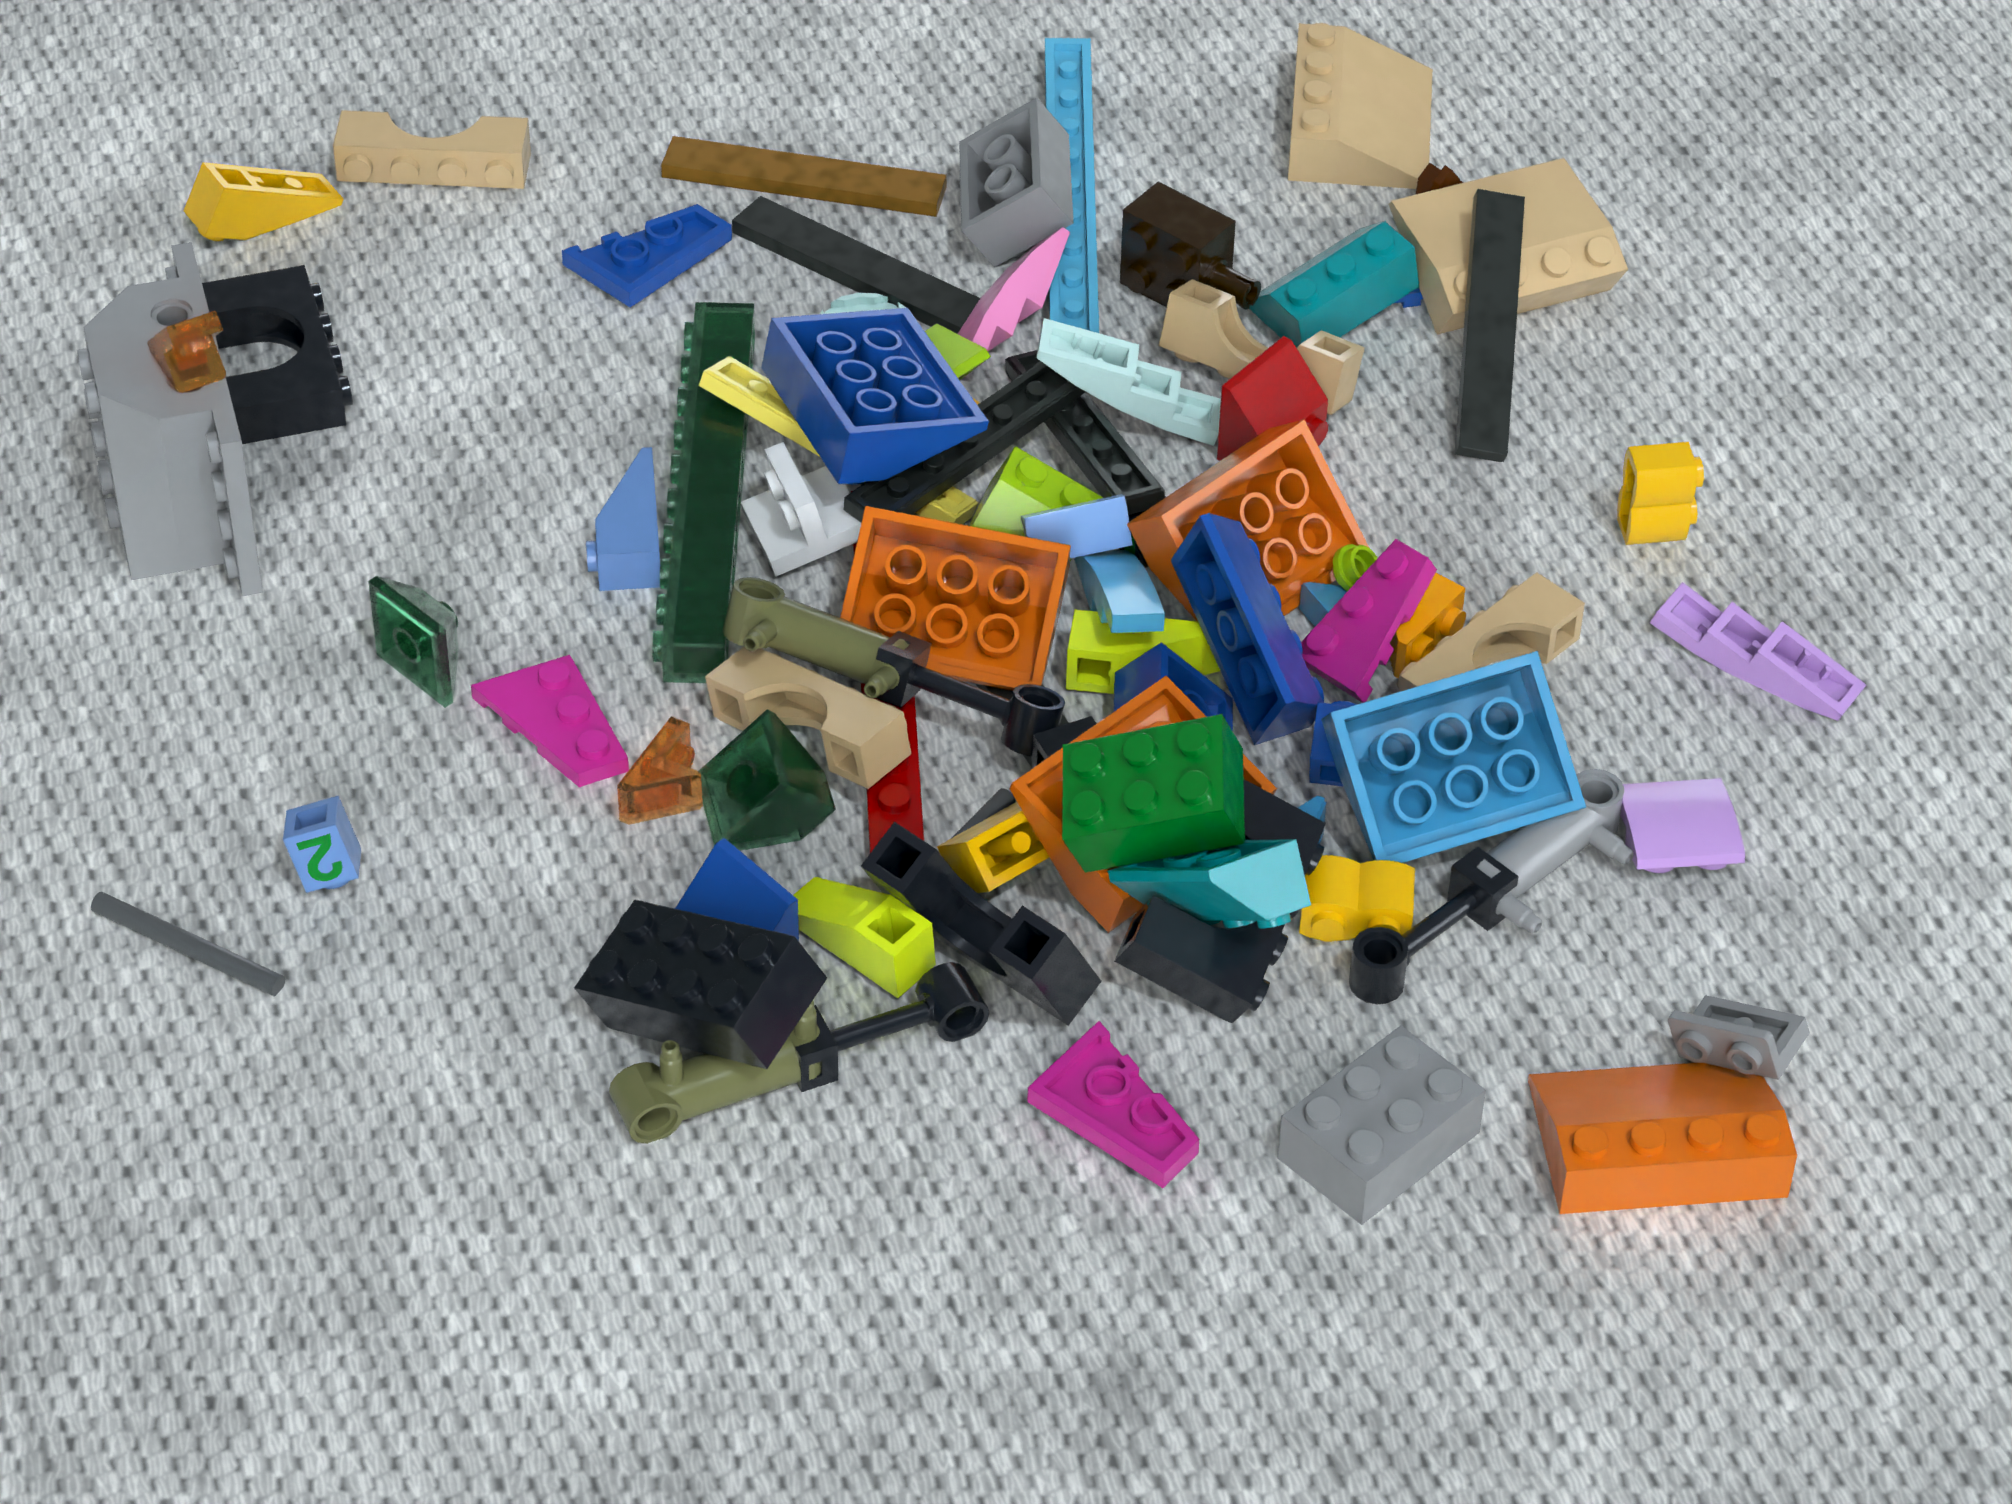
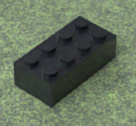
[574,900,827,1069]

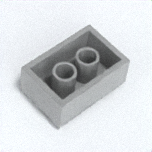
[959,98,1074,267]
[1278,1025,1486,1225]

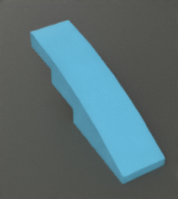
[1074,550,1165,633]

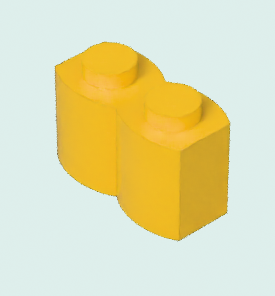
[1617,442,1704,545]
[1299,855,1415,942]

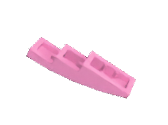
[958,227,1070,367]

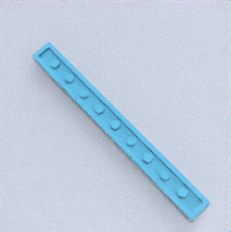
[1045,38,1099,333]

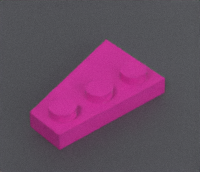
[1301,539,1437,703]
[471,655,629,787]
[1027,1021,1200,1188]

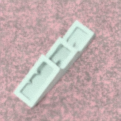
[1036,318,1221,446]

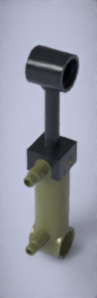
[723,577,1065,756]
[609,962,989,1144]

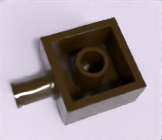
[1120,181,1261,310]

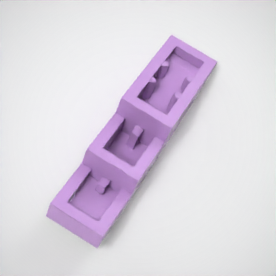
[1650,582,1866,721]

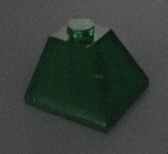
[368,576,459,708]
[695,709,836,851]

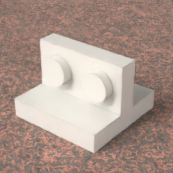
[741,442,861,576]

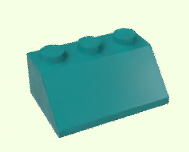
[1249,221,1419,348]
[1108,839,1311,929]

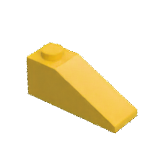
[183,162,344,241]

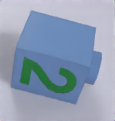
[283,795,361,893]

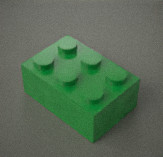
[1062,714,1245,873]

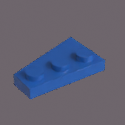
[562,204,732,307]

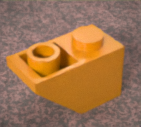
[1390,573,1466,678]

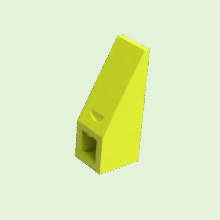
[1066,609,1220,694]
[793,877,936,998]

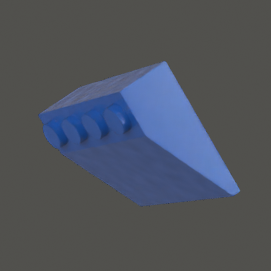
[761,308,989,485]

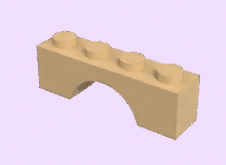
[333,110,531,189]
[1159,279,1365,415]
[1397,572,1585,692]
[705,647,911,789]

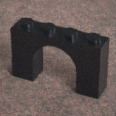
[202,265,353,444]
[1114,779,1326,1023]
[861,822,1102,1026]

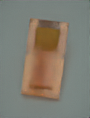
[147,310,226,393]
[617,716,703,825]

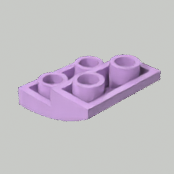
[1620,778,1745,873]

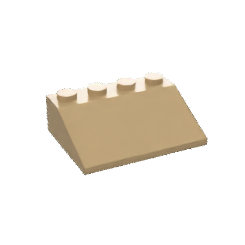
[1288,23,1433,189]
[1389,158,1628,335]

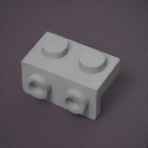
[1667,995,1810,1080]

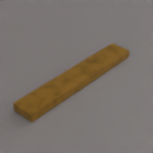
[661,136,947,217]

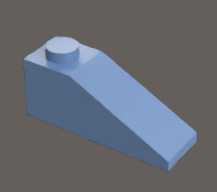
[586,447,661,591]

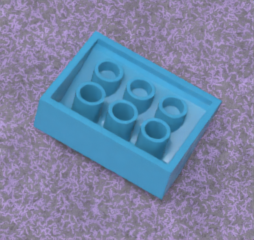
[1321,651,1586,863]

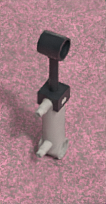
[1349,769,1634,1005]

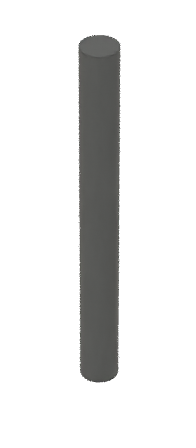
[91,892,285,996]

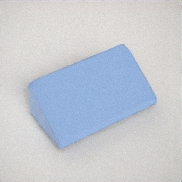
[1021,494,1133,559]

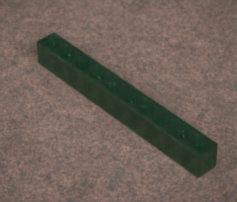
[652,302,755,683]

